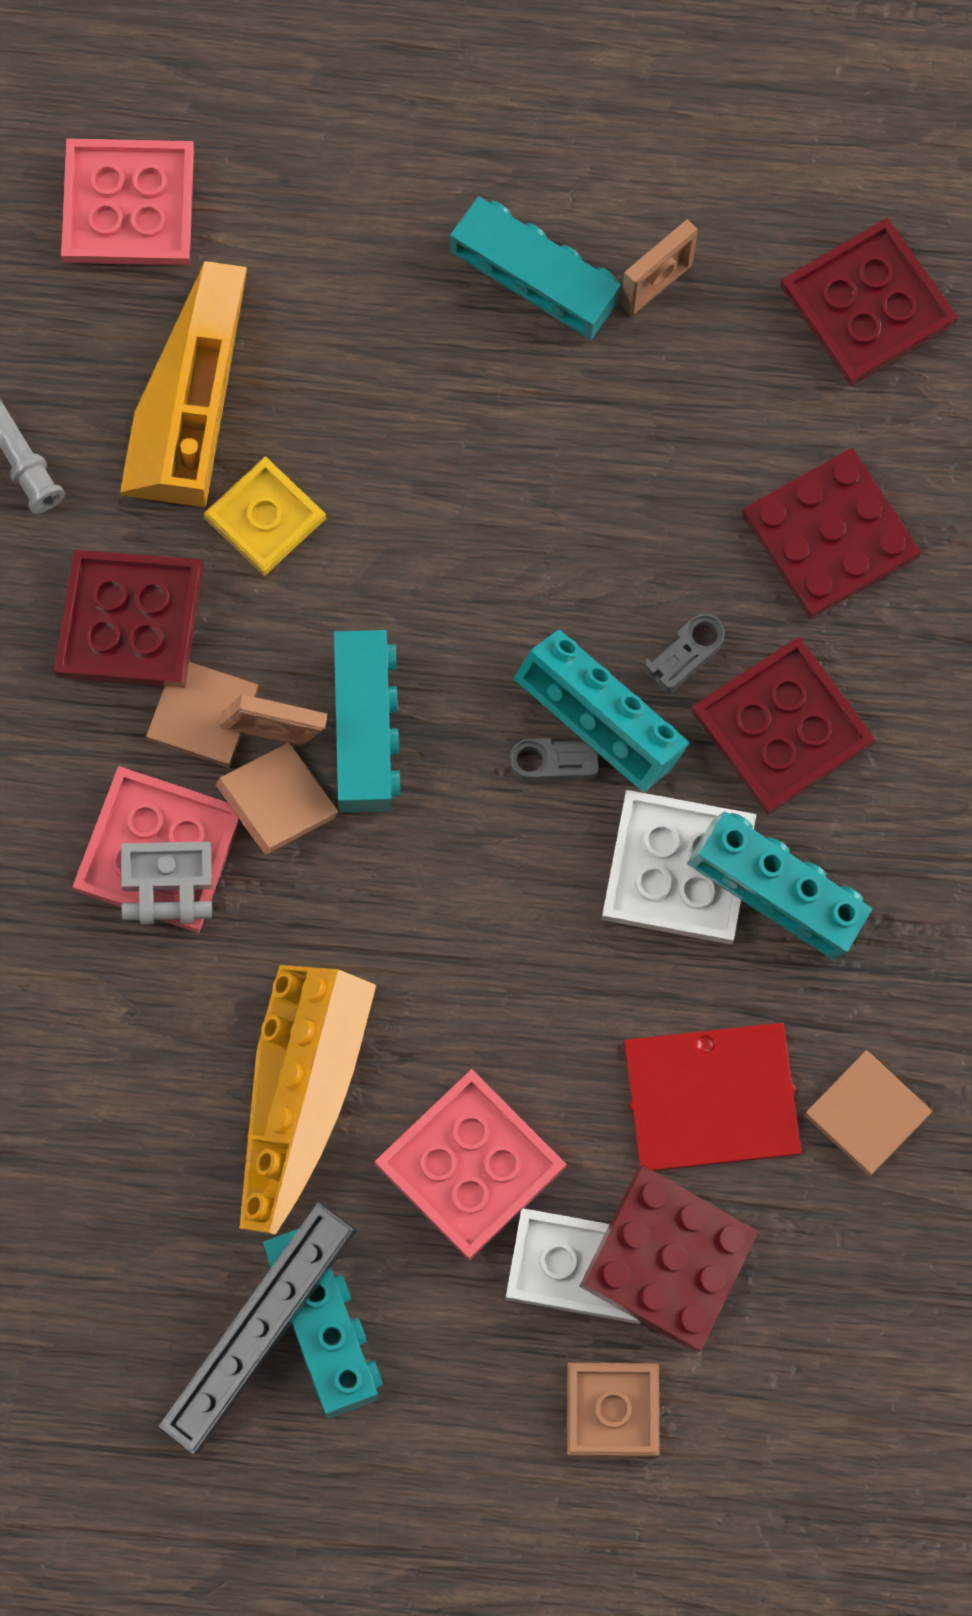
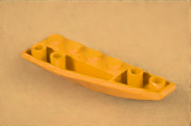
[120,261,247,508]
[239,965,376,1235]

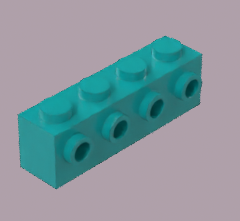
[450,196,621,340]
[334,630,400,813]
[513,630,690,793]
[686,811,873,961]
[263,1229,383,1420]

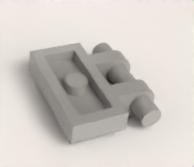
[121,842,212,925]

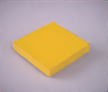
[203,456,326,576]

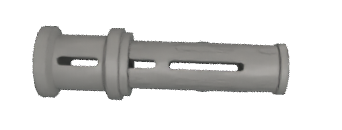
[0,399,65,514]

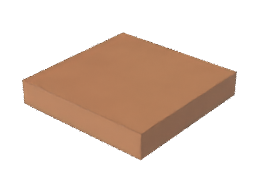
[620,219,698,316]
[146,662,259,768]
[219,694,327,747]
[216,742,338,855]
[804,1050,932,1177]
[567,1363,659,1457]

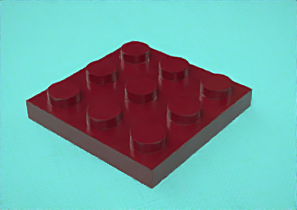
[780,217,958,387]
[742,447,921,620]
[53,550,204,688]
[691,636,876,816]
[579,1165,758,1353]

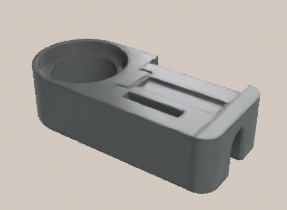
[644,614,725,694]
[510,738,598,783]

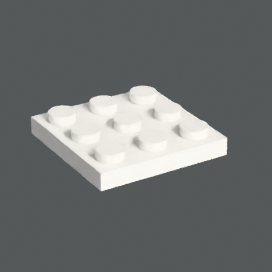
[602,790,756,945]

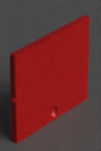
[624,1022,802,1171]

